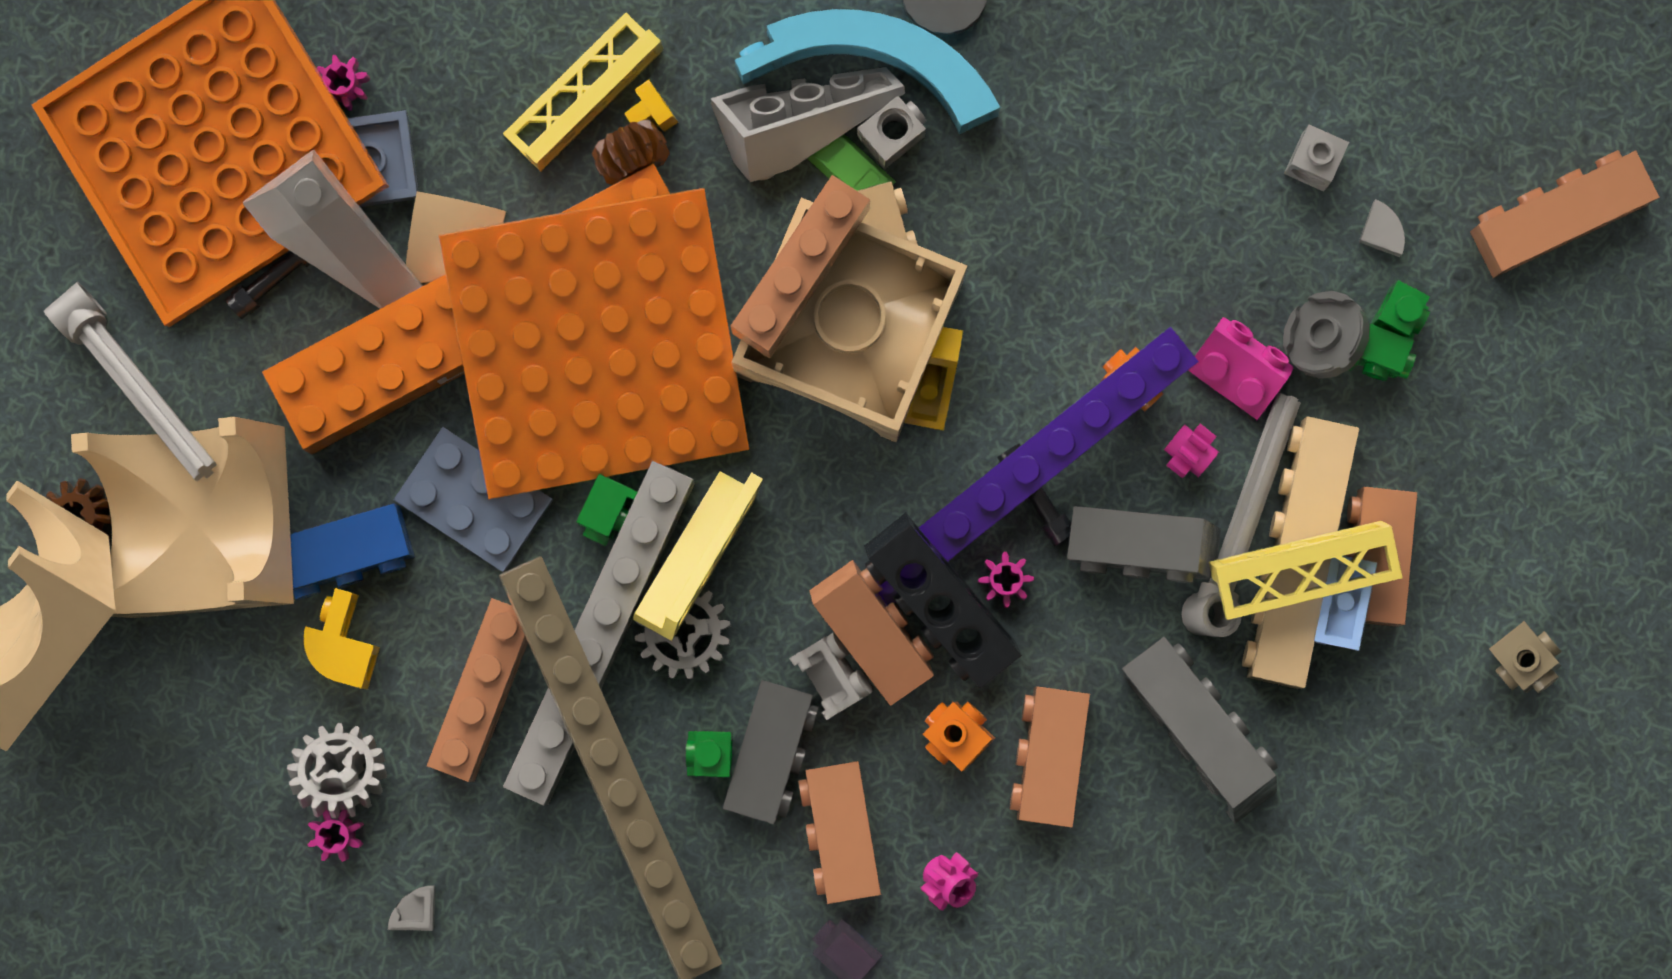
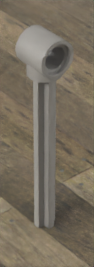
[44,282,217,481]
[1181,393,1301,637]

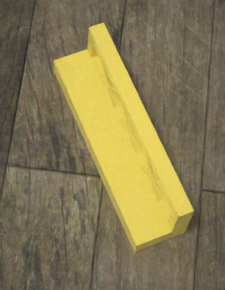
[503,13,663,172]
[633,471,763,641]
[1209,521,1403,620]

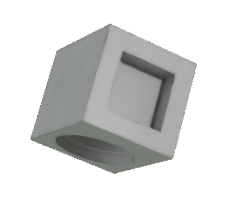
[857,96,926,170]
[1284,125,1349,191]

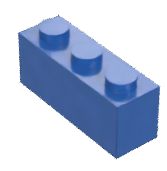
[290,503,415,600]

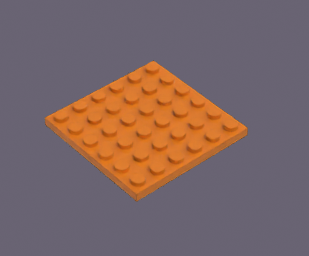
[32,0,389,327]
[438,188,749,499]

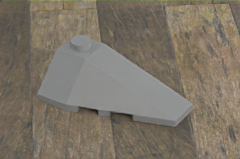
[711,67,905,182]
[243,149,423,309]

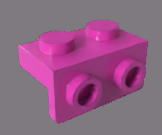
[1188,317,1294,420]

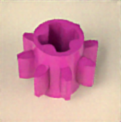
[317,55,370,111]
[1164,423,1219,478]
[978,552,1034,608]
[308,809,364,862]
[921,852,978,911]

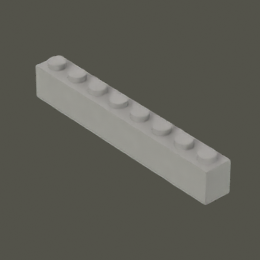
[503,461,695,806]

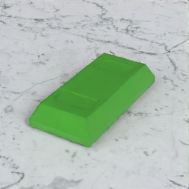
[807,134,896,191]

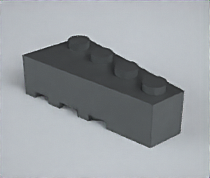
[1122,637,1278,824]

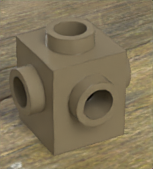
[1489,621,1562,694]

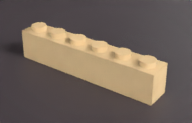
[1242,416,1359,689]

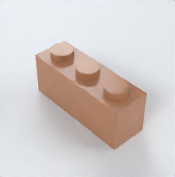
[1344,487,1417,627]
[809,560,934,706]
[1010,687,1090,827]
[798,761,881,904]

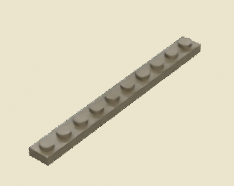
[498,556,722,979]

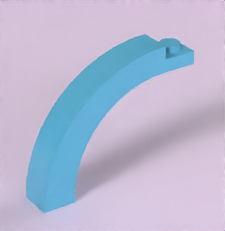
[735,9,1000,134]

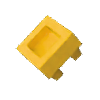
[624,80,678,132]

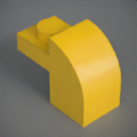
[304,588,380,690]

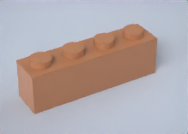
[1470,150,1660,278]
[731,175,870,358]
[427,598,528,782]

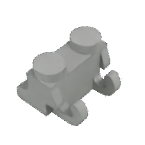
[789,632,872,720]

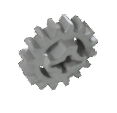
[635,591,731,679]
[287,723,387,820]

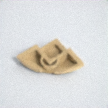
[406,192,506,283]

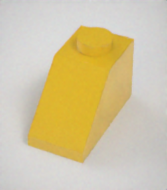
[904,327,963,431]

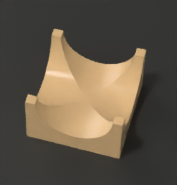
[732,198,967,442]
[71,417,294,618]
[0,481,116,751]

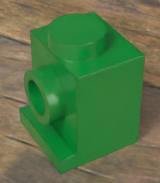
[1371,280,1430,340]
[1349,324,1416,381]
[576,474,638,546]
[686,731,733,777]

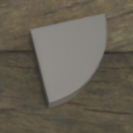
[1359,199,1405,257]
[388,885,435,931]

